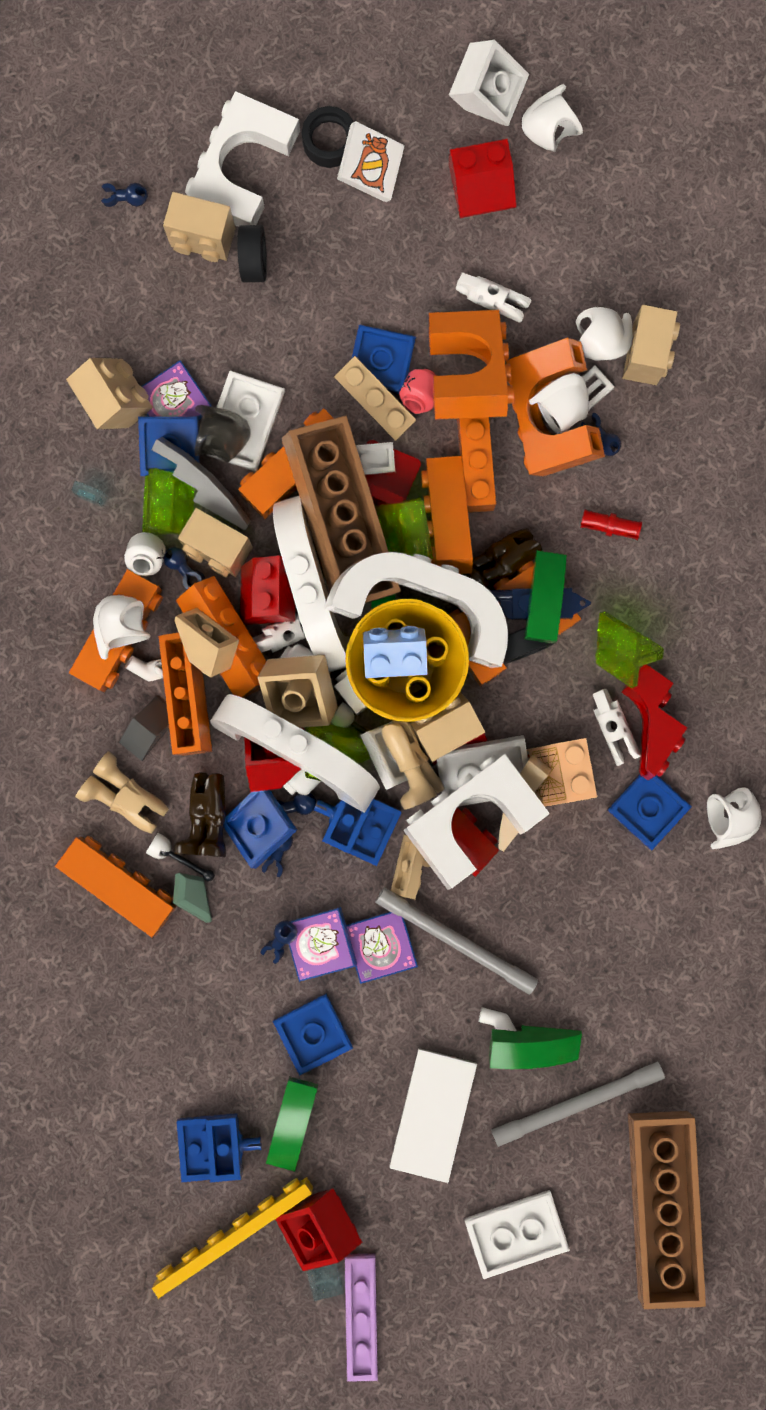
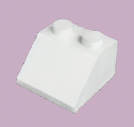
[449,40,529,126]

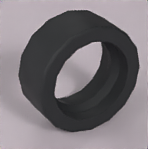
[301,106,354,168]
[237,225,267,283]
[503,628,553,664]

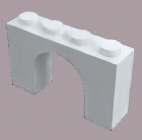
[185,91,300,227]
[403,754,550,890]

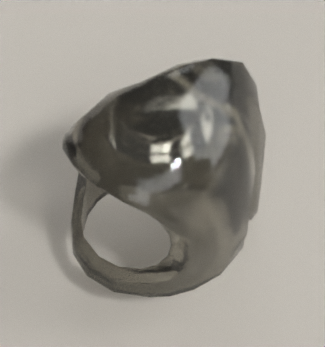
[194,405,251,463]

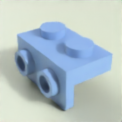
[363,626,427,678]

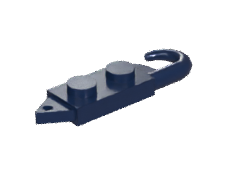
[489,588,591,620]

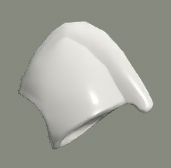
[522,84,583,152]
[576,307,633,361]
[529,373,589,434]
[93,595,151,659]
[707,787,762,849]

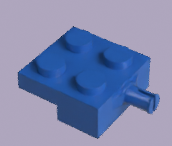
[314,799,402,866]
[177,1113,262,1183]

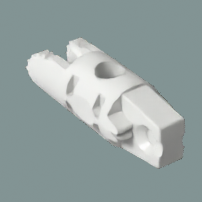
[456,273,532,323]
[253,613,306,653]
[593,689,641,766]

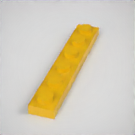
[152,1177,313,1299]

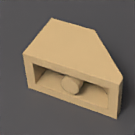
[175,608,239,678]

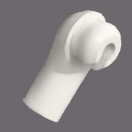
[125,656,163,681]
[478,1007,517,1031]

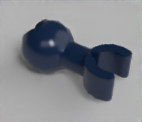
[101,183,148,207]
[580,413,621,456]
[164,547,205,589]
[277,793,316,815]
[262,836,293,877]
[260,920,298,964]

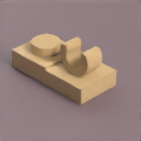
[391,835,430,900]

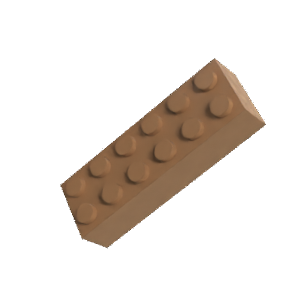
[282,415,401,603]
[628,1111,706,1310]

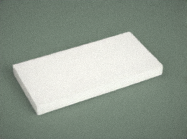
[389,1048,477,1183]

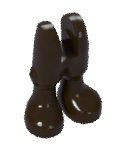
[461,528,542,589]
[174,772,226,857]

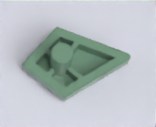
[173,873,212,923]

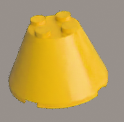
[345,599,469,722]

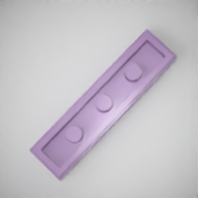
[345,1254,378,1381]

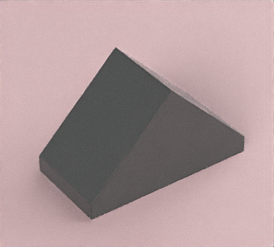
[119,697,169,761]

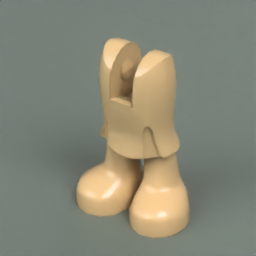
[382,721,445,810]
[75,751,169,834]

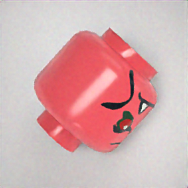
[399,369,436,414]

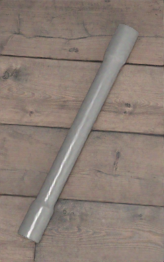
[375,887,538,995]
[491,1061,665,1147]

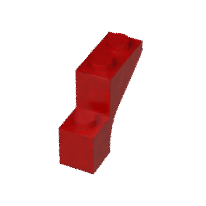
[621,663,687,780]

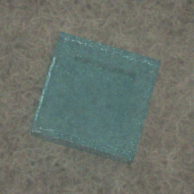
[71,481,107,507]
[307,1263,344,1301]

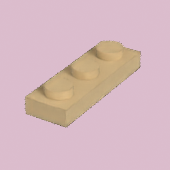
[334,356,416,441]

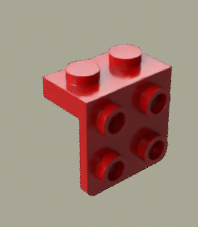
[365,440,421,515]

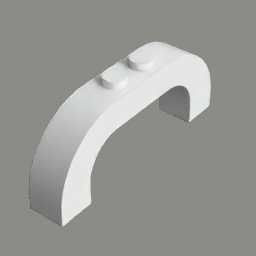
[273,496,349,673]
[324,552,508,668]
[210,694,380,813]

